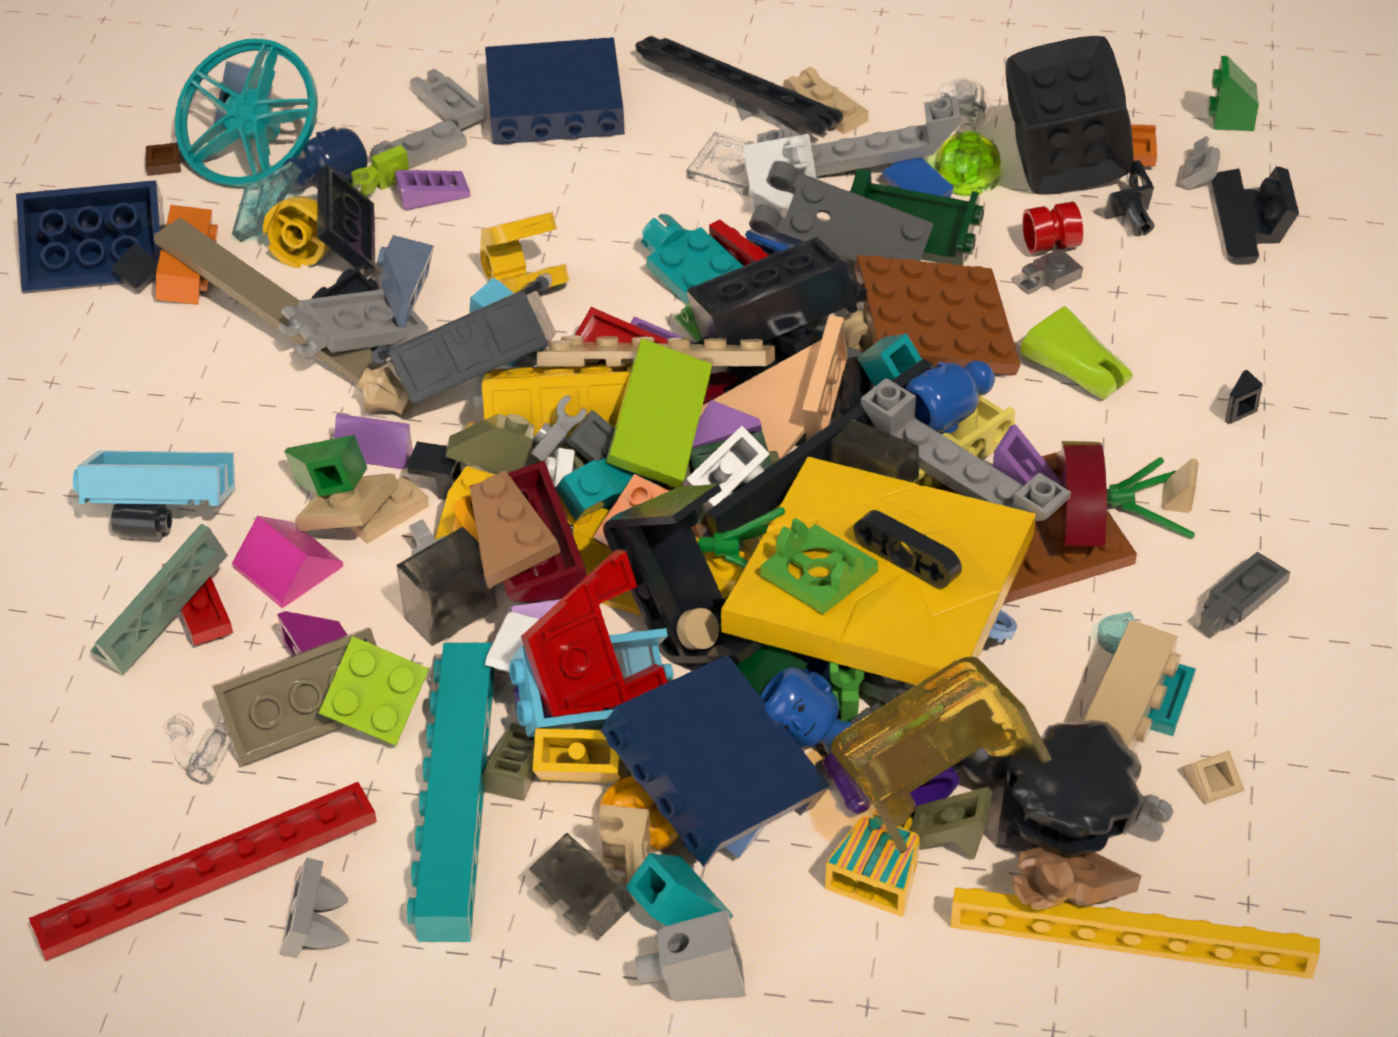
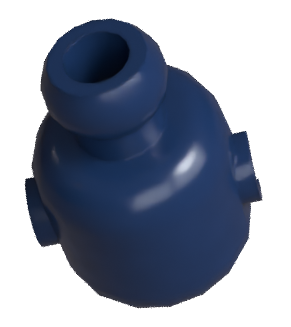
[282,126,368,189]

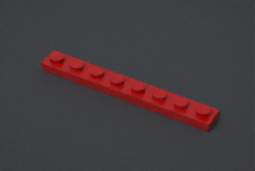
[28,781,377,961]

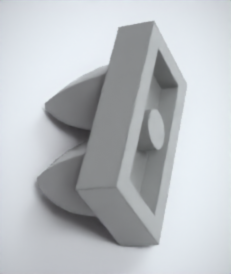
[280,857,350,958]

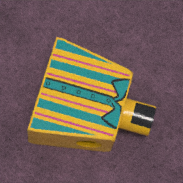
[825,809,920,917]

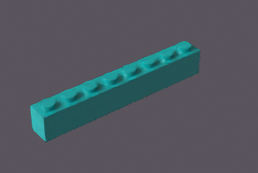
[407,642,495,942]

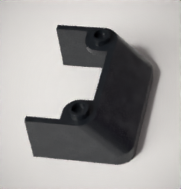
[603,483,765,663]

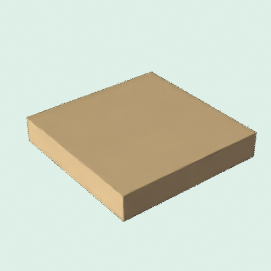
[295,473,399,531]

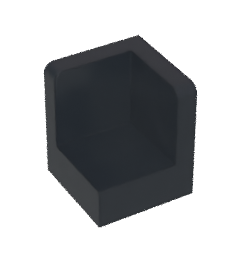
[407,441,464,500]

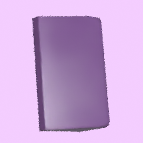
[334,413,413,469]

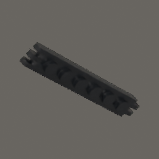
[635,35,843,134]

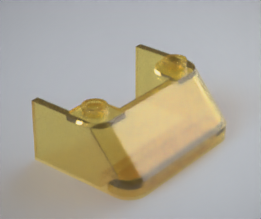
[831,656,1052,854]

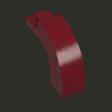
[1056,441,1107,546]

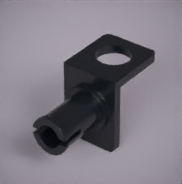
[1104,160,1155,237]

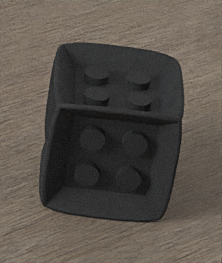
[1005,36,1133,194]

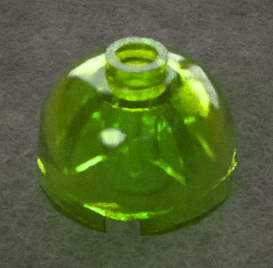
[934,131,1001,196]

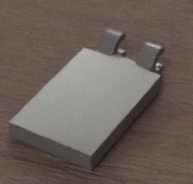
[278,289,428,358]

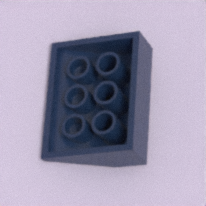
[16,180,165,294]

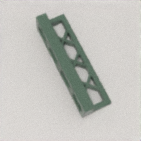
[90,523,228,675]

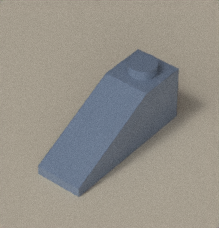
[377,235,434,327]

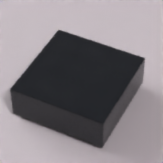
[111,243,158,294]

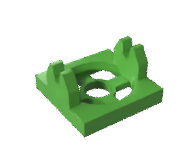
[761,518,878,614]

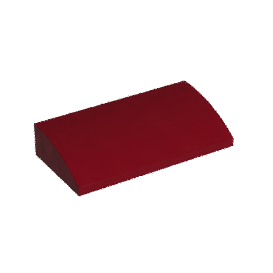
[470,460,588,602]

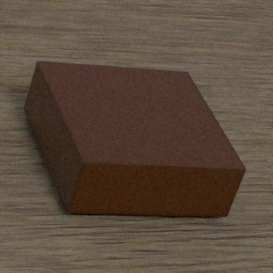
[145,142,181,176]

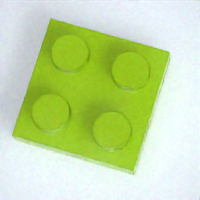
[319,636,430,746]

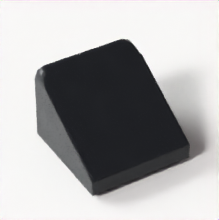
[1225,370,1263,425]

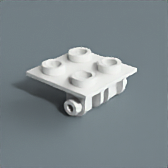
[742,134,816,211]

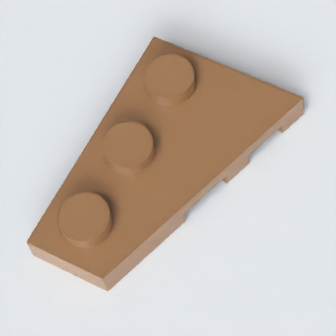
[470,470,561,589]

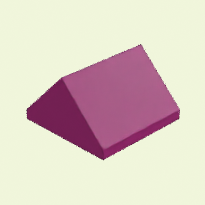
[232,515,344,609]

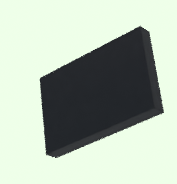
[317,164,376,277]

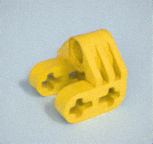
[480,212,570,293]

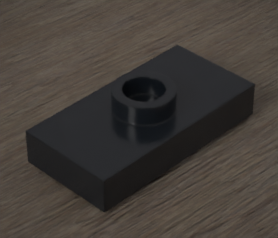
[839,356,873,415]

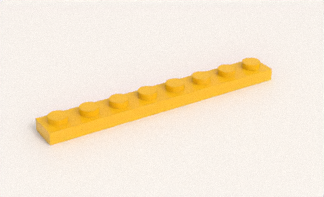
[951,887,1320,979]

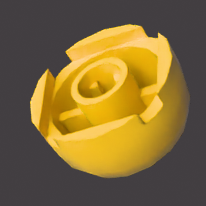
[263,196,330,268]

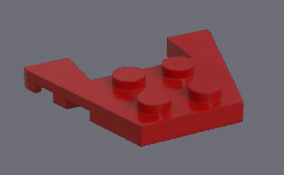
[521,550,668,717]

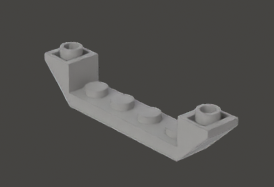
[757,96,961,177]
[861,378,1071,522]

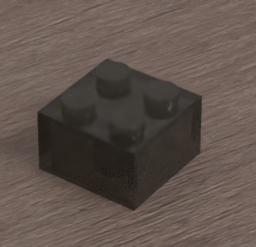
[396,527,497,646]

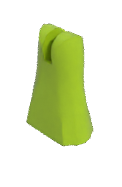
[1020,306,1133,399]

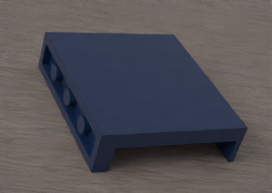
[485,37,625,145]
[600,655,830,867]

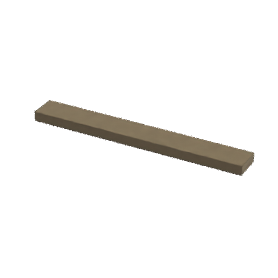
[154,218,388,385]

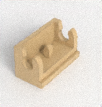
[599,804,651,893]

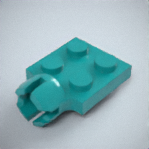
[641,213,743,304]

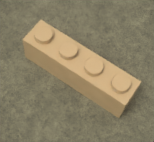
[1083,619,1181,755]

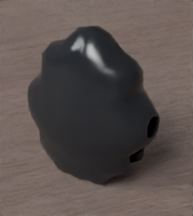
[1006,720,1144,859]

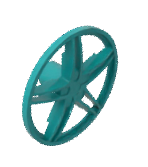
[175,38,318,187]

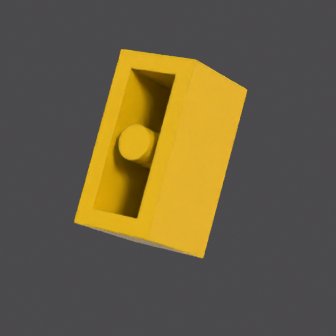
[533,728,626,783]

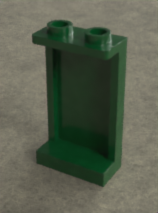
[850,168,985,265]

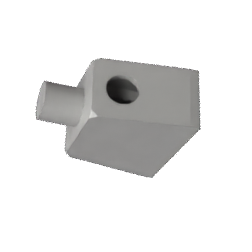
[635,911,746,1002]

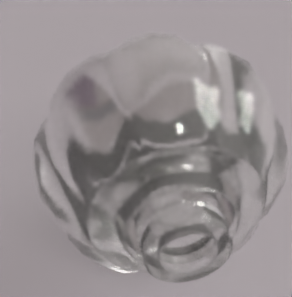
[931,77,993,137]

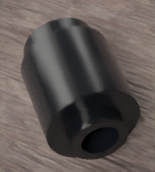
[111,504,173,540]

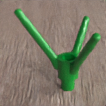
[1107,457,1195,539]
[698,507,786,569]

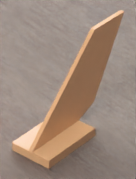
[666,315,848,491]

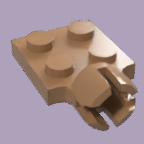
[1013,847,1142,910]

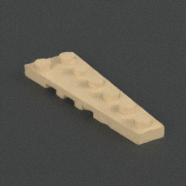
[537,335,775,366]

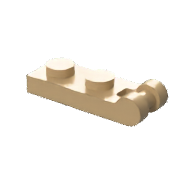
[783,67,869,135]

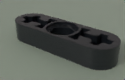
[853,510,962,588]

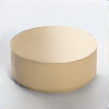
[677,608,719,650]

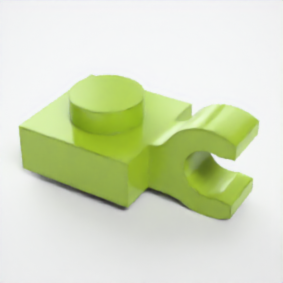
[351,145,409,195]

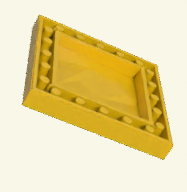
[721,457,1036,697]

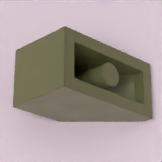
[445,414,535,473]

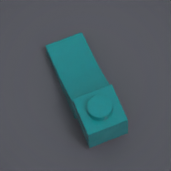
[555,458,655,521]

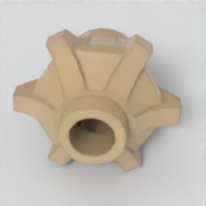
[357,360,410,415]

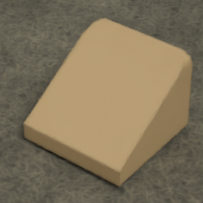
[1161,459,1199,513]
[1182,750,1245,804]

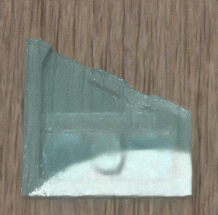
[232,161,301,242]

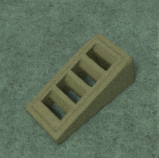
[482,722,536,801]

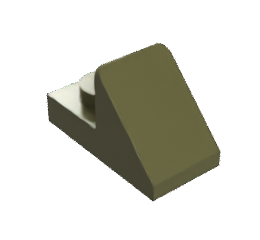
[911,787,993,860]

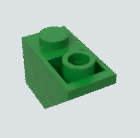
[1207,55,1259,131]
[284,435,368,497]

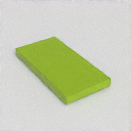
[606,338,713,488]

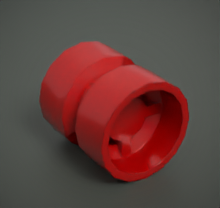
[1022,201,1084,254]

